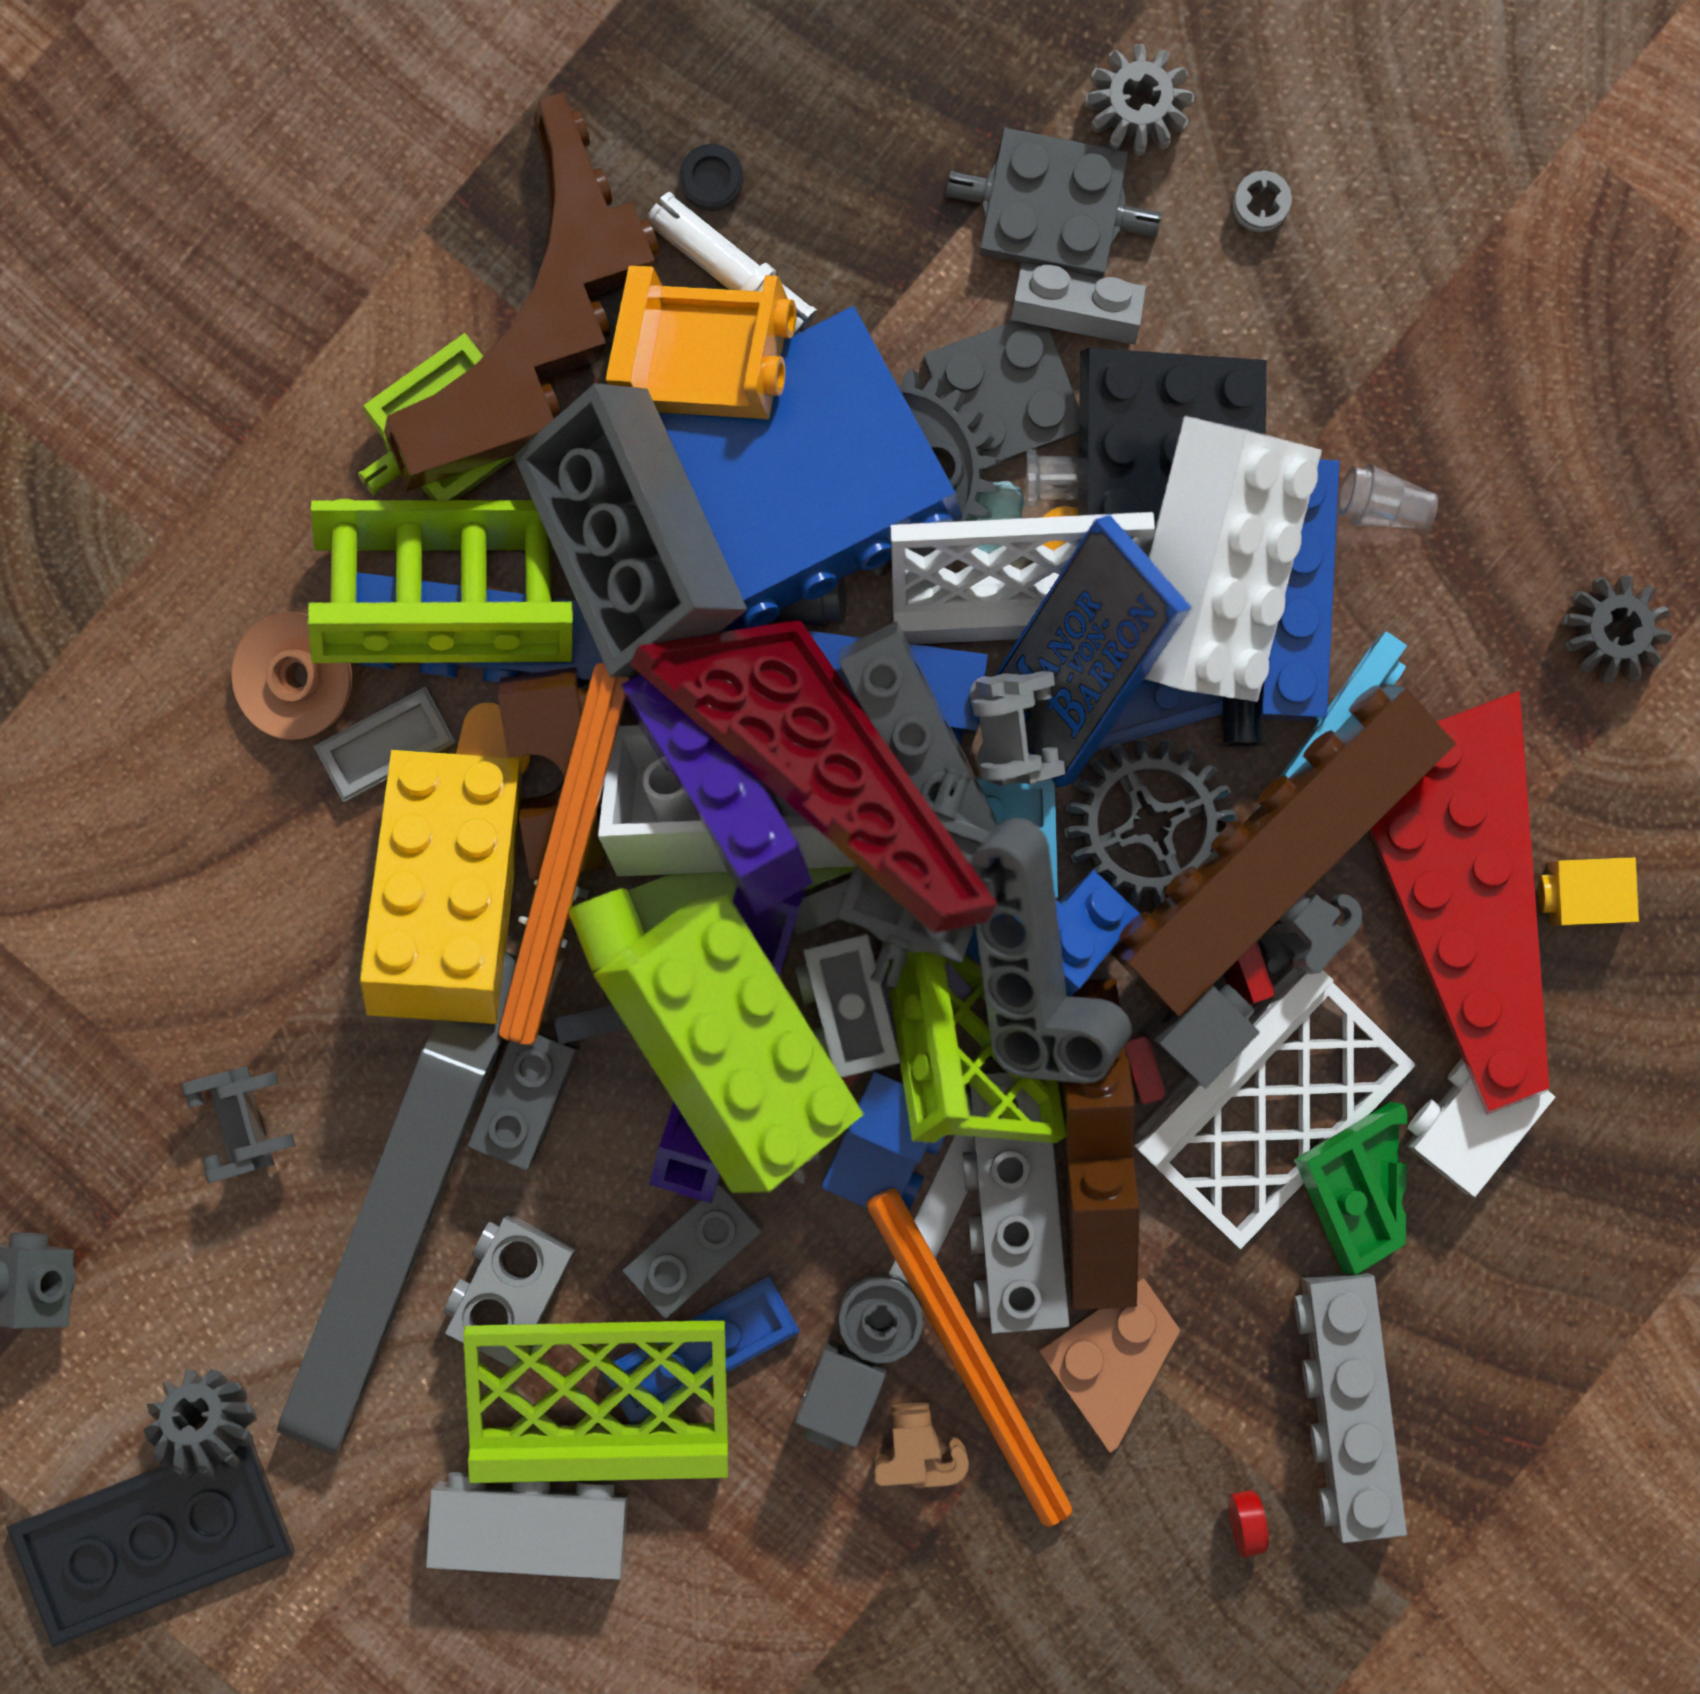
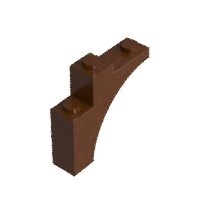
[1060,978,1140,1310]

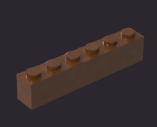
[1111,684,1456,1017]

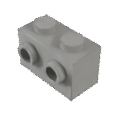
[795,934,900,1077]

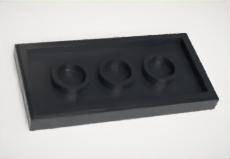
[6,1431,295,1647]

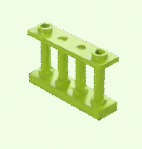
[308,499,572,663]

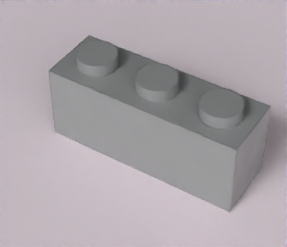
[426,1472,629,1580]

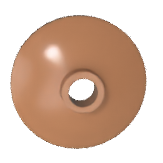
[231,612,352,740]

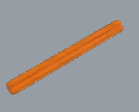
[498,663,632,1045]
[867,1188,1072,1527]

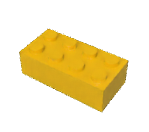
[360,750,523,1024]

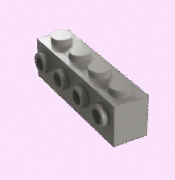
[962,1071,1069,1334]
[1294,1270,1407,1543]

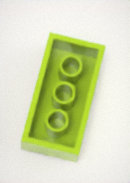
[593,894,864,1193]

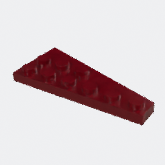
[630,620,997,934]

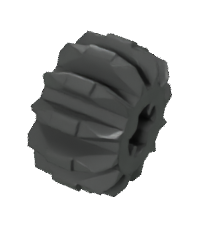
[1561,575,1672,684]
[143,1369,258,1481]

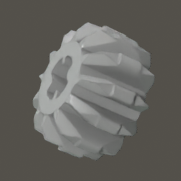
[1085,43,1194,156]

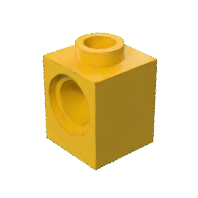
[1538,857,1639,926]

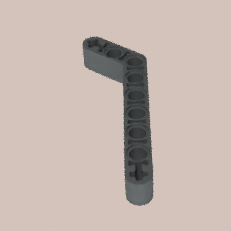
[277,952,518,1457]

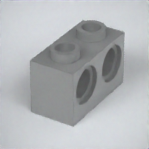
[442,1214,577,1367]

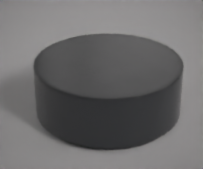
[680,144,744,211]

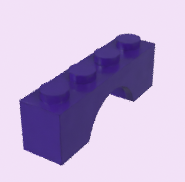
[622,674,813,916]

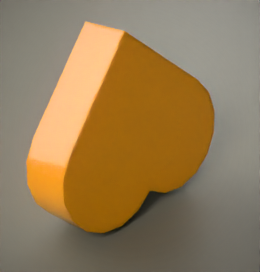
[456,702,532,776]

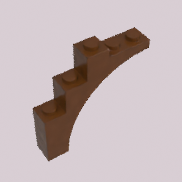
[384,92,659,491]

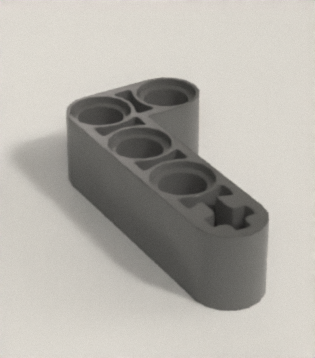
[970,817,1132,1083]

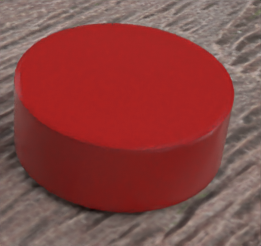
[1228,1490,1269,1558]

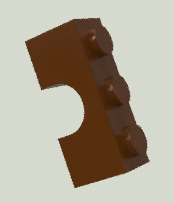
[498,667,606,879]

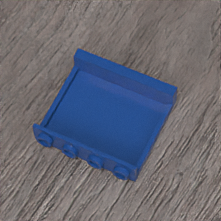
[658,306,963,631]

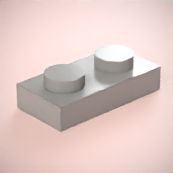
[1010,262,1146,345]

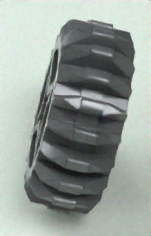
[1063,738,1237,910]

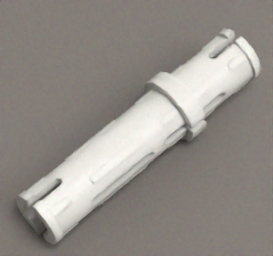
[646,192,817,339]

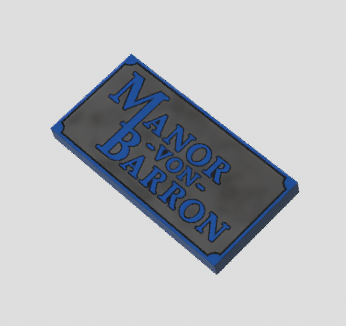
[995,515,1192,788]

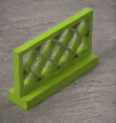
[882,942,1066,1143]
[463,1320,729,1483]

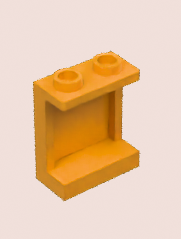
[606,266,796,419]

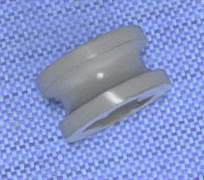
[1232,170,1292,233]

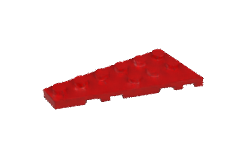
[1368,690,1550,1115]

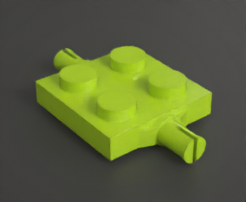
[358,333,514,500]

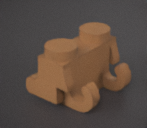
[874,1402,969,1488]

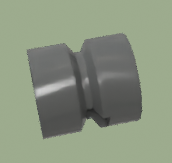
[839,1272,923,1364]

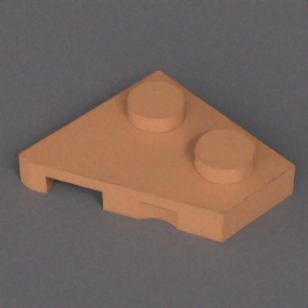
[1038,1276,1181,1453]

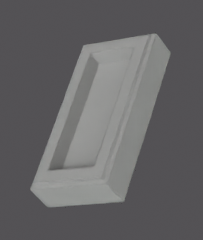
[313,686,458,803]

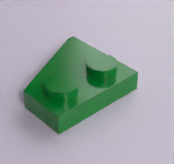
[1294,1102,1407,1275]

